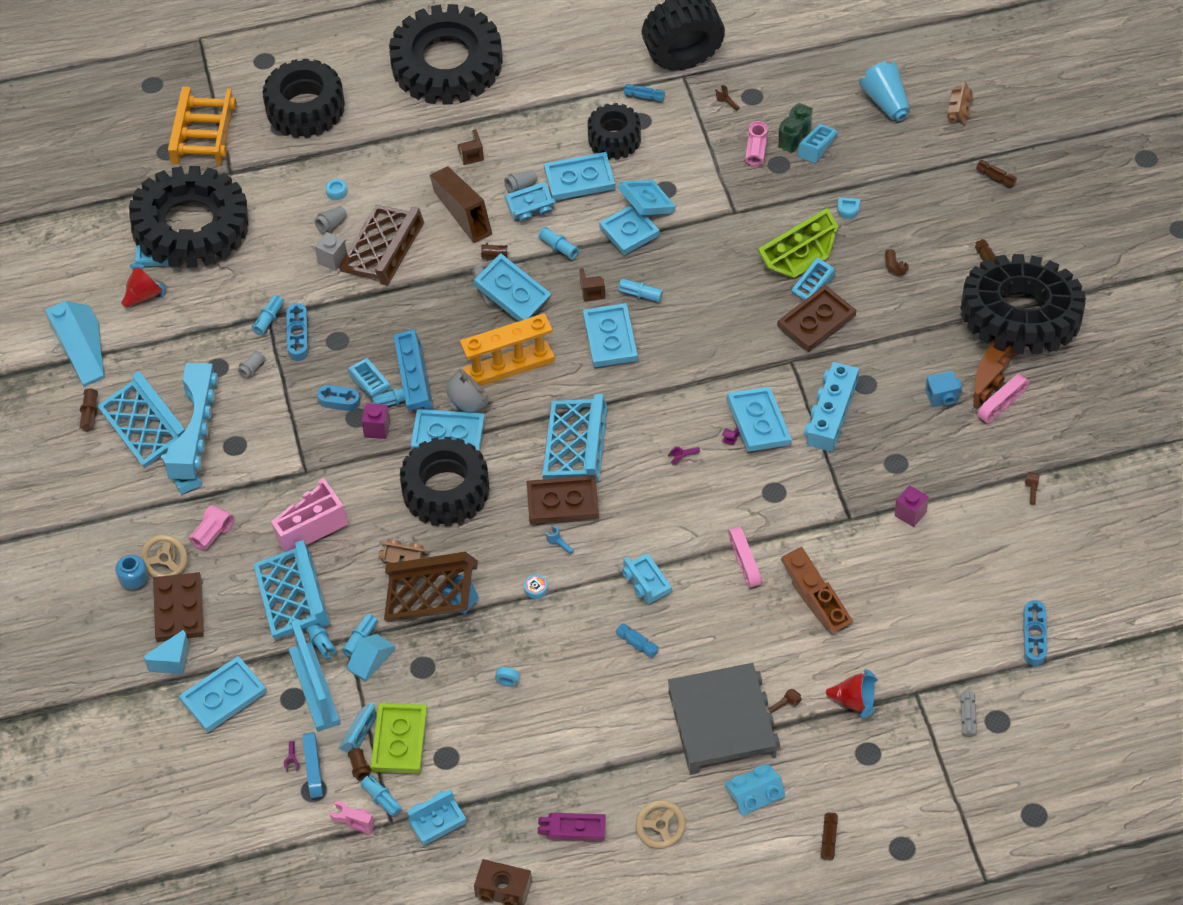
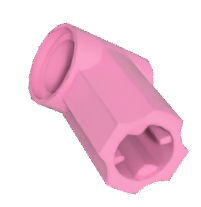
[745,121,768,167]
[189,505,234,551]

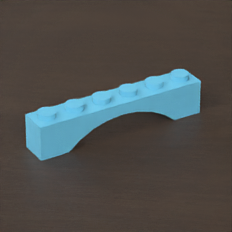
[165,363,218,479]

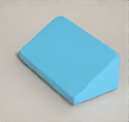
[339,703,377,753]

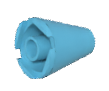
[859,61,910,121]

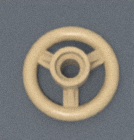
[141,534,187,577]
[636,800,685,848]

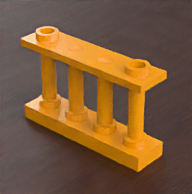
[168,87,237,166]
[460,313,555,386]

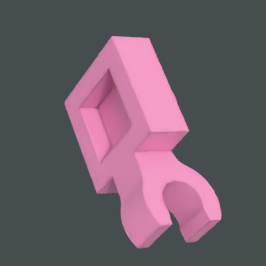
[330,801,374,835]

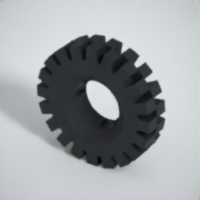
[961,254,1086,354]

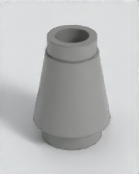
[504,170,537,193]
[314,206,347,233]

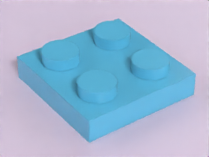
[618,180,676,216]
[599,205,660,255]

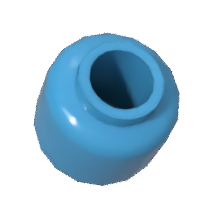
[115,555,148,590]

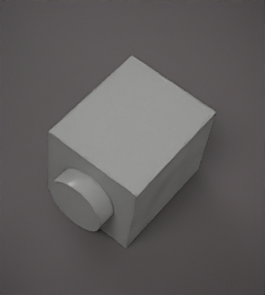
[315,232,347,271]

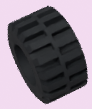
[587,103,641,160]

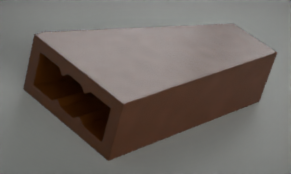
[430,166,492,243]

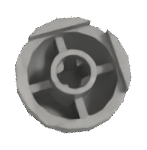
[446,369,491,413]

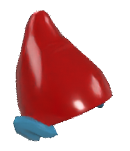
[121,263,165,307]
[826,668,878,719]

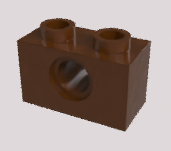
[474,859,532,905]

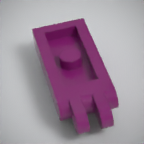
[537,813,606,841]

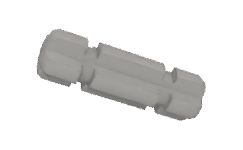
[960,690,977,737]

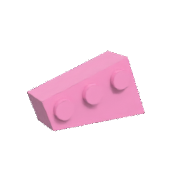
[271,478,348,552]

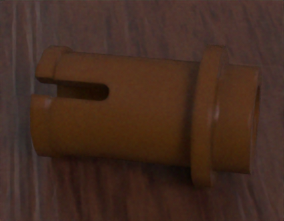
[481,243,508,260]
[348,748,371,781]

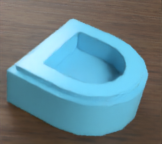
[837,197,860,219]

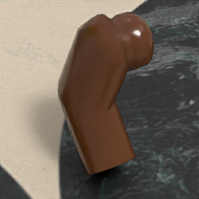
[885,249,909,276]

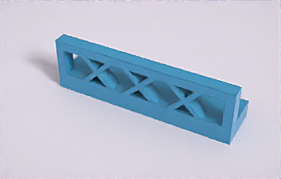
[393,329,434,411]

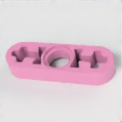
[977,373,1030,423]
[728,526,761,588]

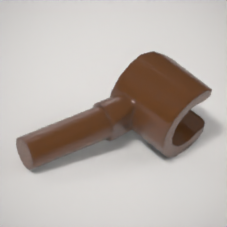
[715,85,740,111]
[1025,472,1040,505]
[768,689,802,713]

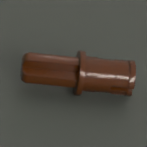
[80,388,98,431]

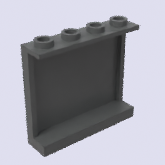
[668,663,780,775]

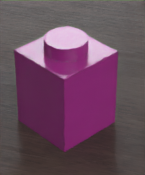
[362,403,390,439]
[895,485,929,527]

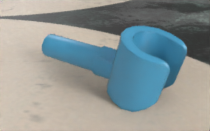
[545,526,574,555]

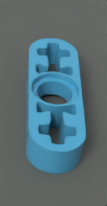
[286,303,308,361]
[1023,600,1047,666]
[302,732,323,799]

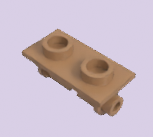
[947,81,973,126]
[378,539,429,563]

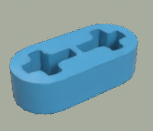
[317,385,360,411]

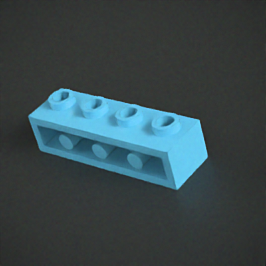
[804,362,859,452]

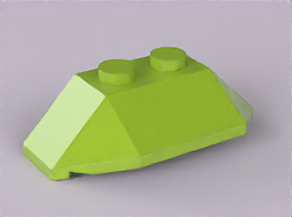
[757,207,838,278]

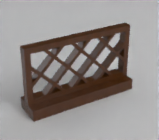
[339,205,424,286]
[384,552,478,622]

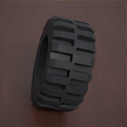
[641,0,725,71]
[262,59,345,138]
[400,437,490,527]

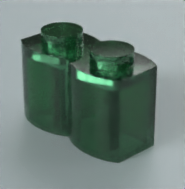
[778,103,813,153]

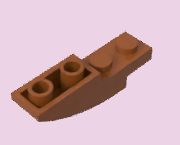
[973,340,1019,408]
[781,546,853,634]

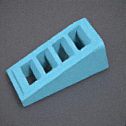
[798,124,838,163]
[791,257,836,300]
[348,358,391,398]

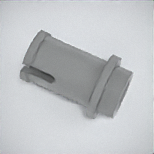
[238,350,265,378]

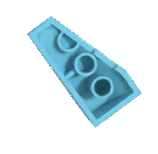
[45,301,104,387]

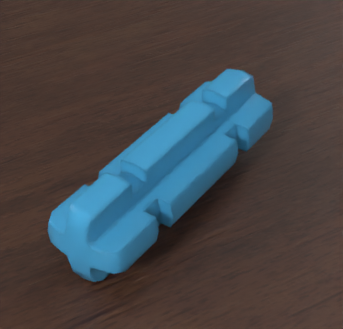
[624,84,665,102]
[616,623,659,658]

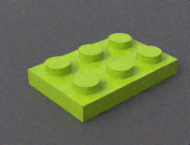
[371,703,428,774]

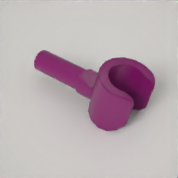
[722,428,740,445]
[667,446,700,465]
[284,741,300,772]

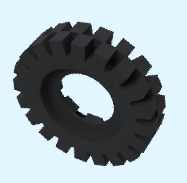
[389,4,503,105]
[129,166,249,268]

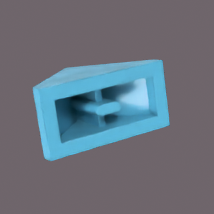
[143,630,189,674]
[347,634,396,682]

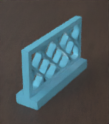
[97,371,185,468]
[543,394,608,482]
[253,540,330,640]
[289,619,340,732]

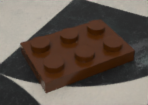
[777,285,856,352]
[526,475,599,524]
[153,572,204,642]

